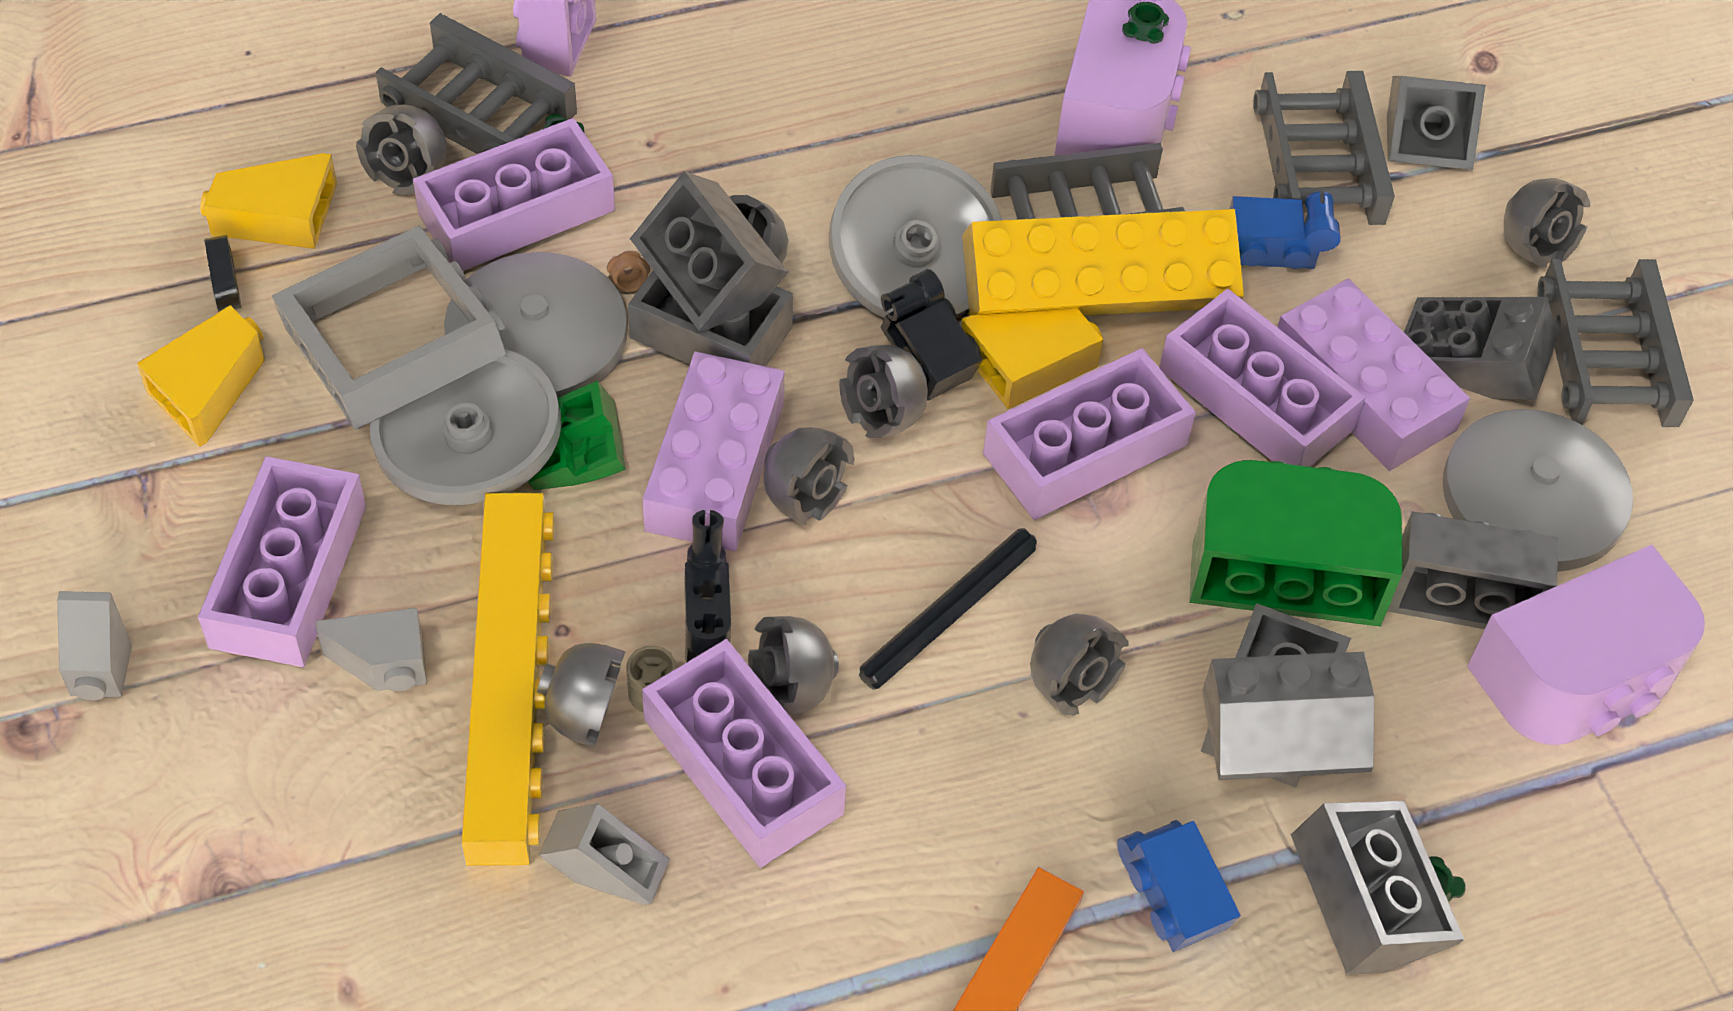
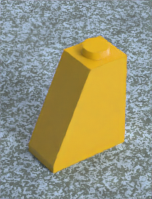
[200,153,337,249]
[137,305,265,447]
[961,308,1103,409]

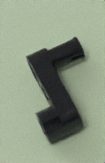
[684,510,731,663]

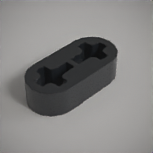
[204,235,242,312]

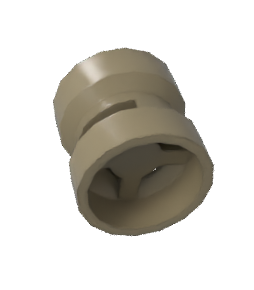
[626,645,676,712]

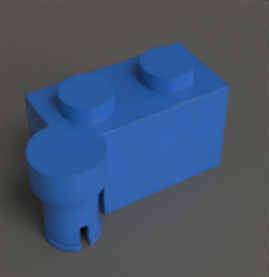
[1230,191,1341,269]
[1117,820,1241,952]

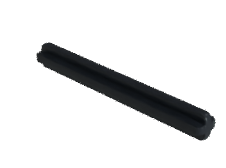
[859,528,1037,690]

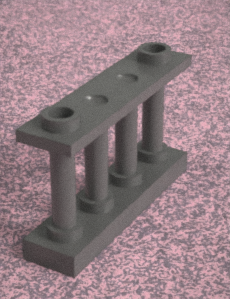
[376,13,577,154]
[1253,71,1395,225]
[990,143,1185,220]
[1537,259,1694,427]

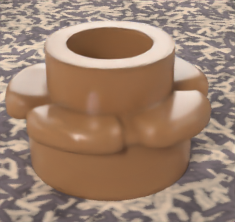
[607,250,650,293]

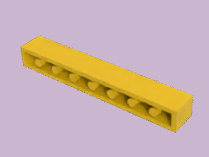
[462,493,555,866]

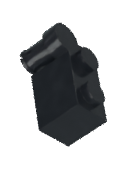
[880,269,983,401]

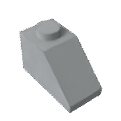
[57,591,132,700]
[316,608,427,691]
[538,803,670,905]

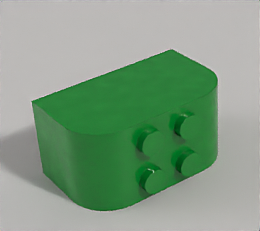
[1189,460,1402,627]

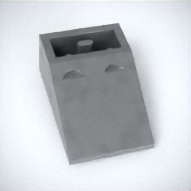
[1404,297,1558,400]

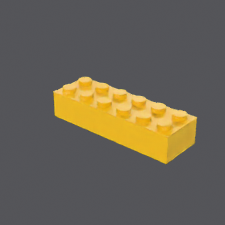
[962,209,1244,316]

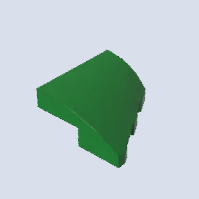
[528,380,626,490]

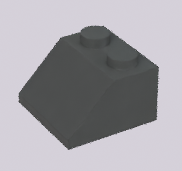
[1387,76,1486,170]

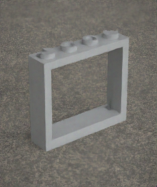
[272,225,506,430]

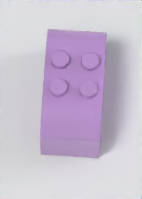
[1055,0,1191,155]
[1467,544,1705,745]

